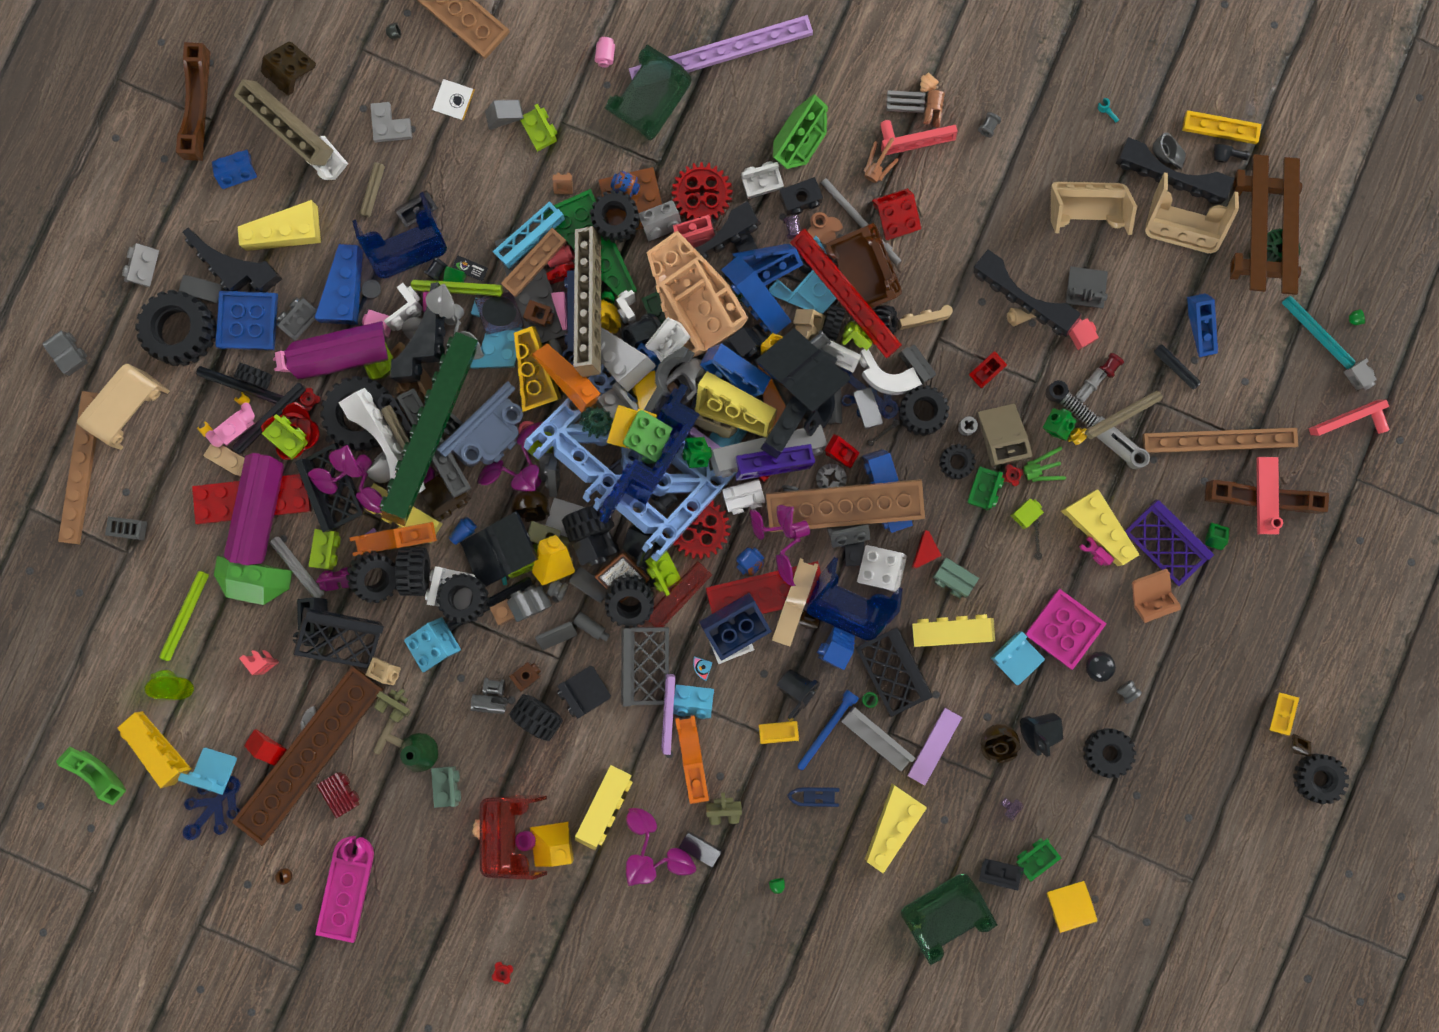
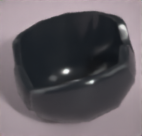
[1086,651,1116,682]

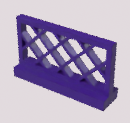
[1125,499,1214,586]

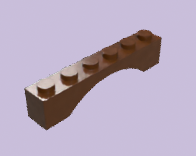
[176,42,210,161]
[1204,480,1329,514]

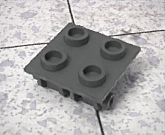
[1066,266,1108,309]

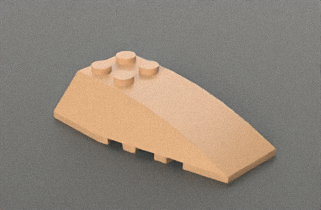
[647,231,748,357]

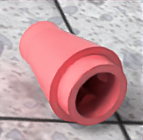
[548,245,575,268]

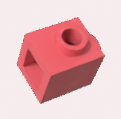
[1069,318,1099,350]

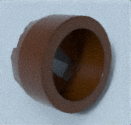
[275,868,292,885]

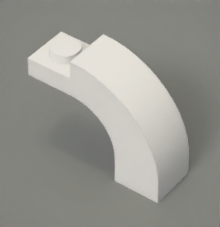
[859,349,922,395]

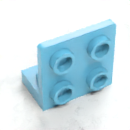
[404,617,461,672]
[991,631,1045,685]
[178,748,237,795]

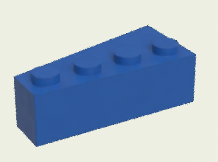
[721,255,792,334]
[862,449,913,533]

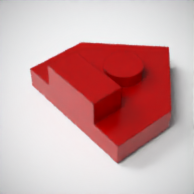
[546,262,575,284]

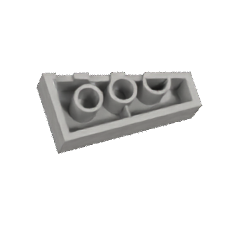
[601,327,656,392]

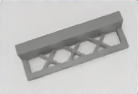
[841,707,915,772]

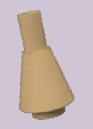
[1007,308,1036,327]

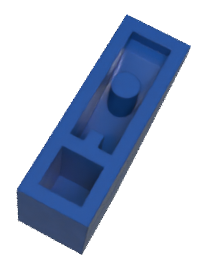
[1187,293,1218,357]

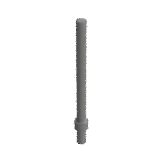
[821,178,902,266]

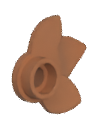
[808,212,843,244]

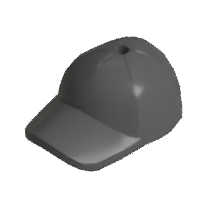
[1152,133,1186,169]

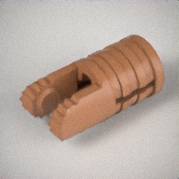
[923,90,945,128]

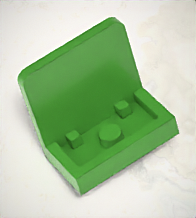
[623,410,673,464]

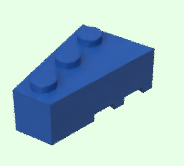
[700,343,771,397]

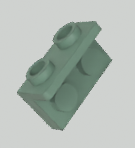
[431,766,461,808]

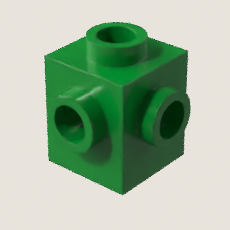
[1042,408,1077,441]
[683,437,712,468]

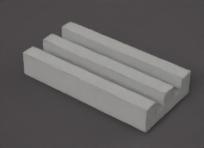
[886,90,925,113]

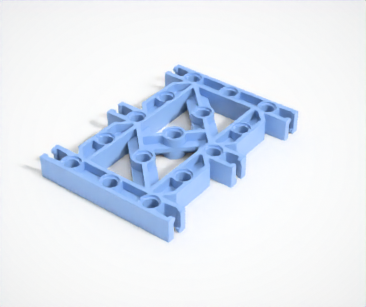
[524,364,737,562]

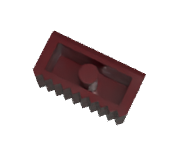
[316,772,360,819]

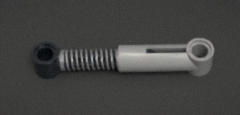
[1045,380,1150,469]

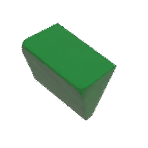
[443,266,466,283]
[1205,522,1230,550]

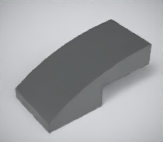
[178,275,222,304]

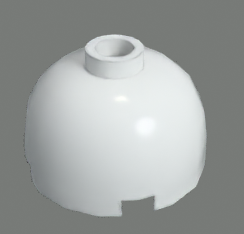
[367,451,390,483]

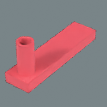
[880,120,958,155]
[1308,400,1390,436]
[1256,457,1283,535]

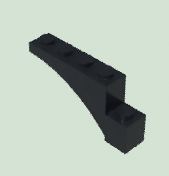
[182,228,282,293]
[390,282,446,384]

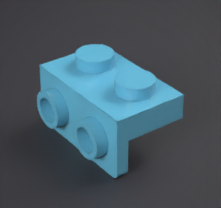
[673,685,714,719]

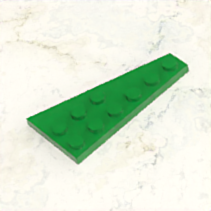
[544,189,637,297]

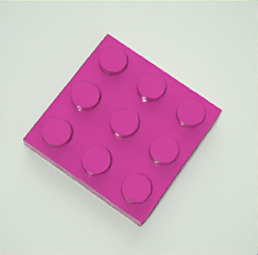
[1025,589,1107,670]

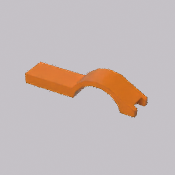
[349,522,437,556]
[675,715,709,804]

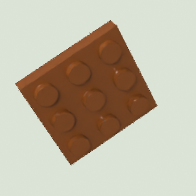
[599,167,662,230]

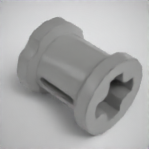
[958,417,978,436]

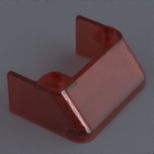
[480,795,547,880]

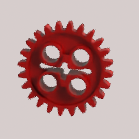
[671,162,733,221]
[673,500,731,560]

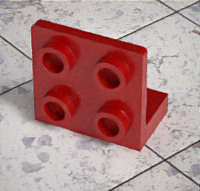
[872,188,921,240]

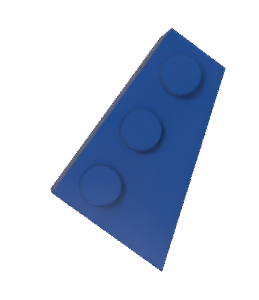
[732,243,803,285]

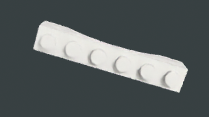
[338,388,426,492]

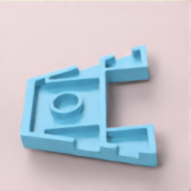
[769,236,837,314]
[470,298,523,369]

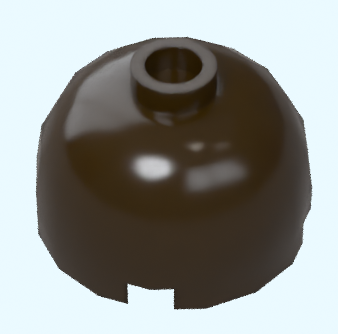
[511,489,550,522]
[981,724,1021,763]

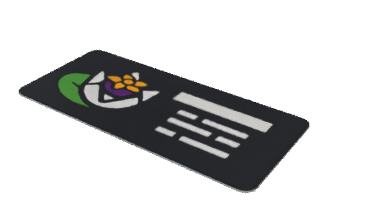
[452,255,488,281]

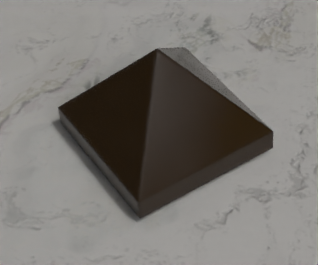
[799,610,820,629]
[1292,734,1312,757]

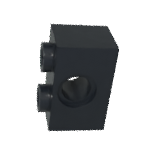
[779,177,823,216]

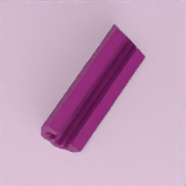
[284,321,388,379]
[224,453,284,565]

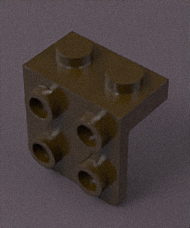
[261,42,316,96]
[420,474,471,520]

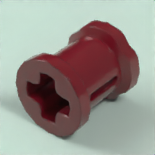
[1099,353,1124,378]

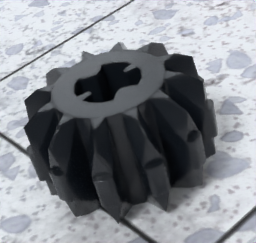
[873,305,898,335]

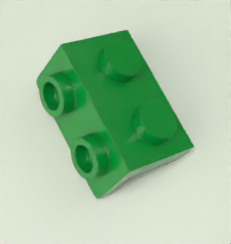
[967,466,1004,510]
[1016,838,1062,882]

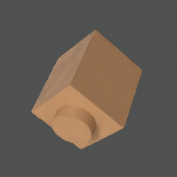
[490,599,515,625]

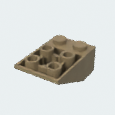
[977,404,1032,468]

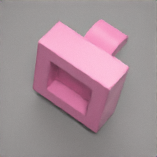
[273,351,290,372]

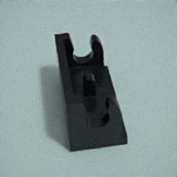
[979,858,1024,891]

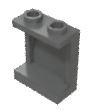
[827,524,870,548]

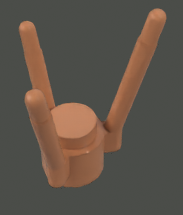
[864,137,898,183]

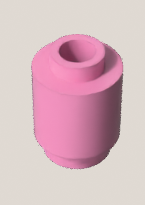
[595,37,615,67]

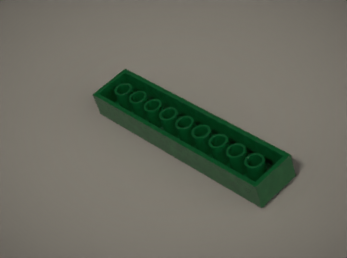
[379,332,478,526]

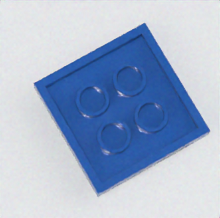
[216,291,278,350]

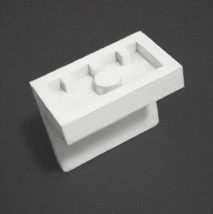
[857,545,907,593]

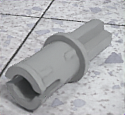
[1075,368,1107,403]

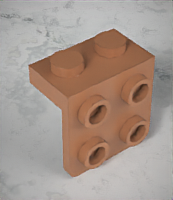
[1132,569,1181,623]

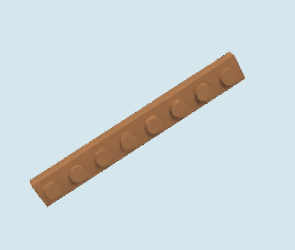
[58,391,99,544]
[1142,428,1298,453]

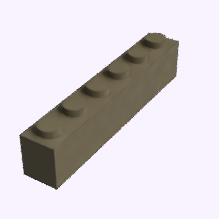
[234,79,334,166]

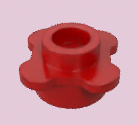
[297,388,321,410]
[1002,464,1023,486]
[492,962,514,984]

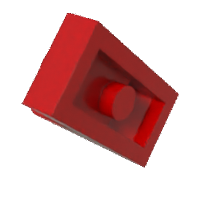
[824,434,860,469]

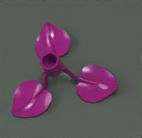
[477,422,543,491]
[308,445,383,513]
[750,505,810,586]
[626,808,696,886]

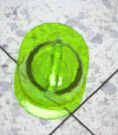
[144,670,194,700]

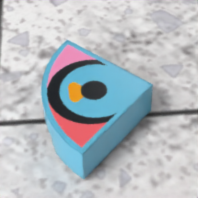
[693,656,713,681]

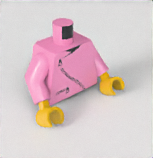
[197,392,255,447]

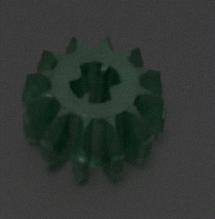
[579,404,613,439]

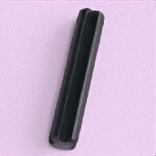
[1154,344,1201,390]

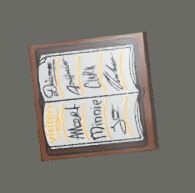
[595,551,650,603]

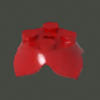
[261,402,320,460]

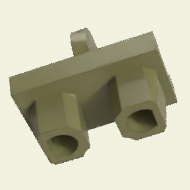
[374,689,411,723]
[706,792,742,825]

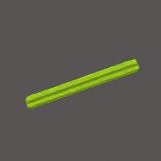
[411,280,503,296]
[159,571,209,661]

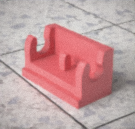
[239,650,279,675]

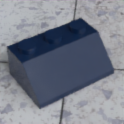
[699,593,772,661]

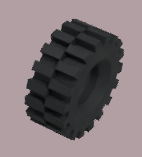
[1083,728,1136,778]
[1293,753,1349,804]

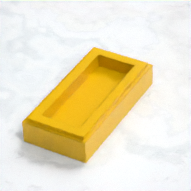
[759,721,799,744]

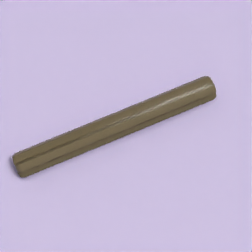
[1085,391,1163,439]

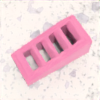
[551,292,568,331]

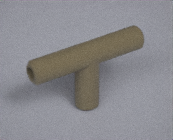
[373,718,403,755]

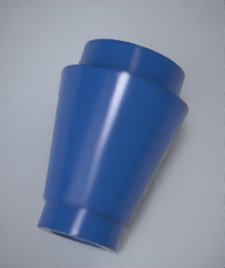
[449,517,477,545]

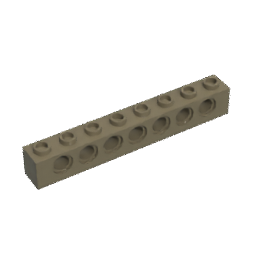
[574,226,601,377]

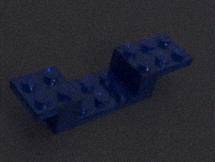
[599,384,699,524]

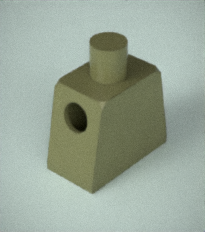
[527,521,569,548]

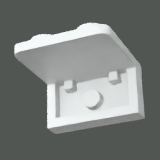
[384,283,423,331]
[425,566,476,610]

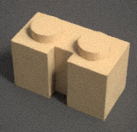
[793,309,825,341]

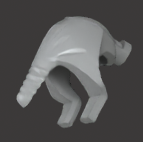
[666,358,706,407]

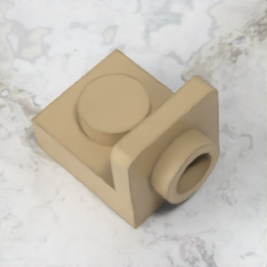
[366,657,401,685]

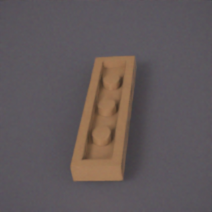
[501,228,567,297]

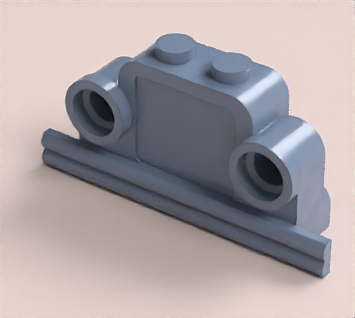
[436,381,523,467]

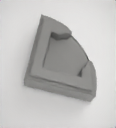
[300,706,317,731]

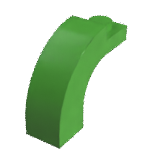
[56,746,126,805]

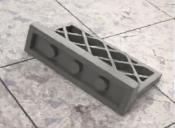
[621,627,669,707]

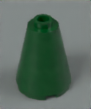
[400,733,439,772]

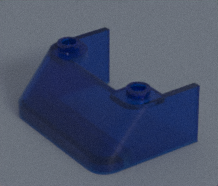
[352,192,447,278]
[807,557,903,640]

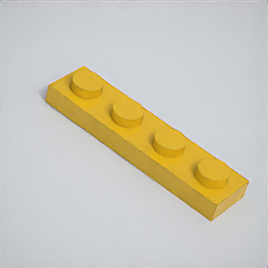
[1182,110,1262,144]

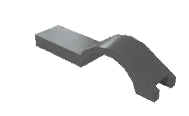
[644,346,695,418]

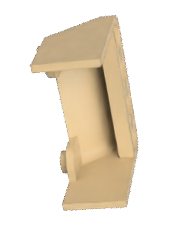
[1145,172,1239,253]
[1051,182,1137,235]
[77,364,170,450]

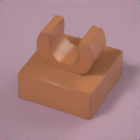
[553,173,573,194]

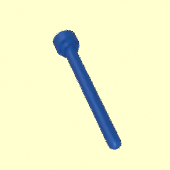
[798,690,859,770]

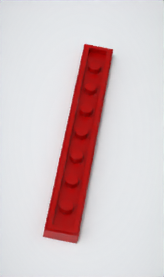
[790,229,902,358]

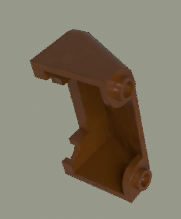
[825,223,902,308]

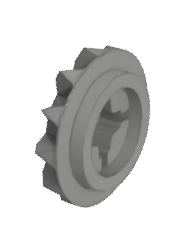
[816,463,847,488]

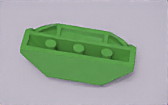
[773,94,828,169]
[214,556,293,605]

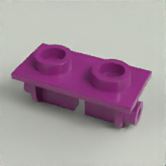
[316,567,349,592]

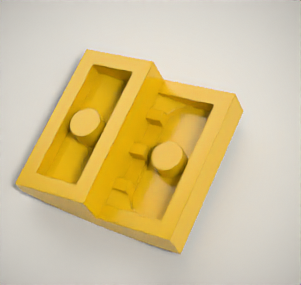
[607,405,657,449]
[1046,881,1097,933]

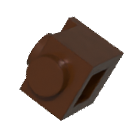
[523,300,555,328]
[509,662,541,692]

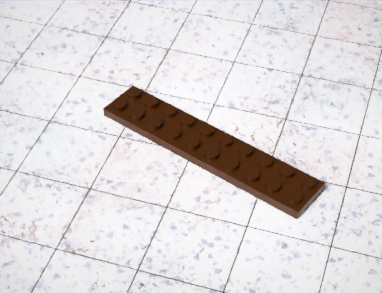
[232,666,384,846]

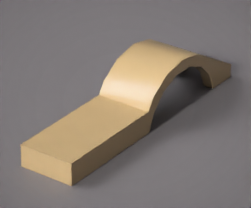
[772,558,818,647]

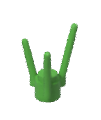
[1023,447,1066,482]

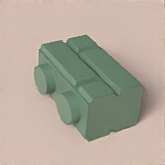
[932,557,979,599]

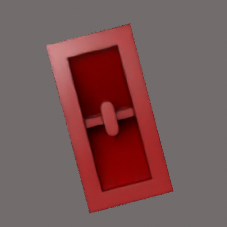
[969,351,1007,389]
[911,530,942,569]
[244,729,288,766]

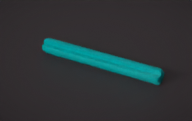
[1282,296,1356,369]

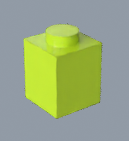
[1010,498,1044,529]

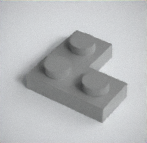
[371,102,412,142]

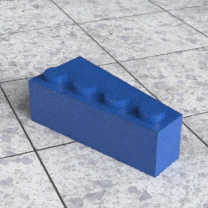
[314,244,363,325]
[817,624,856,670]

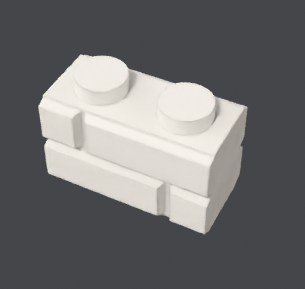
[722,479,765,515]

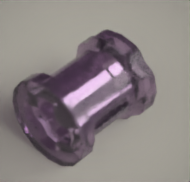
[783,215,801,239]

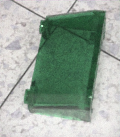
[605,44,692,140]
[901,874,998,966]

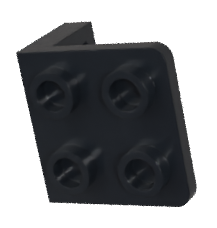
[557,666,611,719]

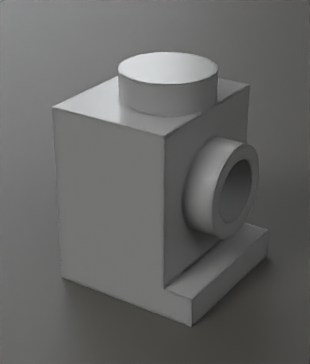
[1344,358,1377,391]

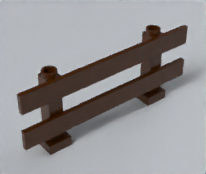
[1230,154,1302,295]

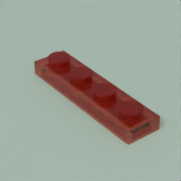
[649,561,712,627]

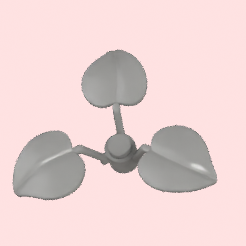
[402,283,484,360]

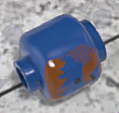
[611,171,640,198]
[736,547,765,576]

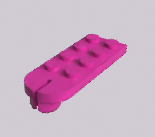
[315,836,374,943]

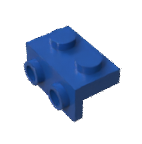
[212,150,257,189]

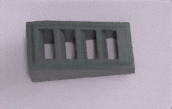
[105,516,147,540]

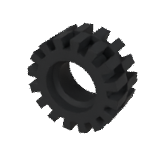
[823,305,846,342]
[234,362,273,390]
[939,444,976,480]

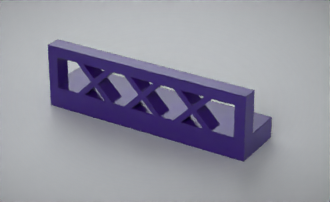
[735,444,815,481]

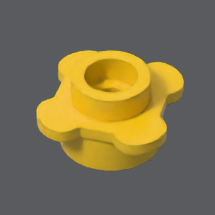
[1068,427,1087,445]

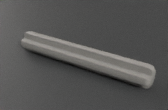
[270,537,324,598]

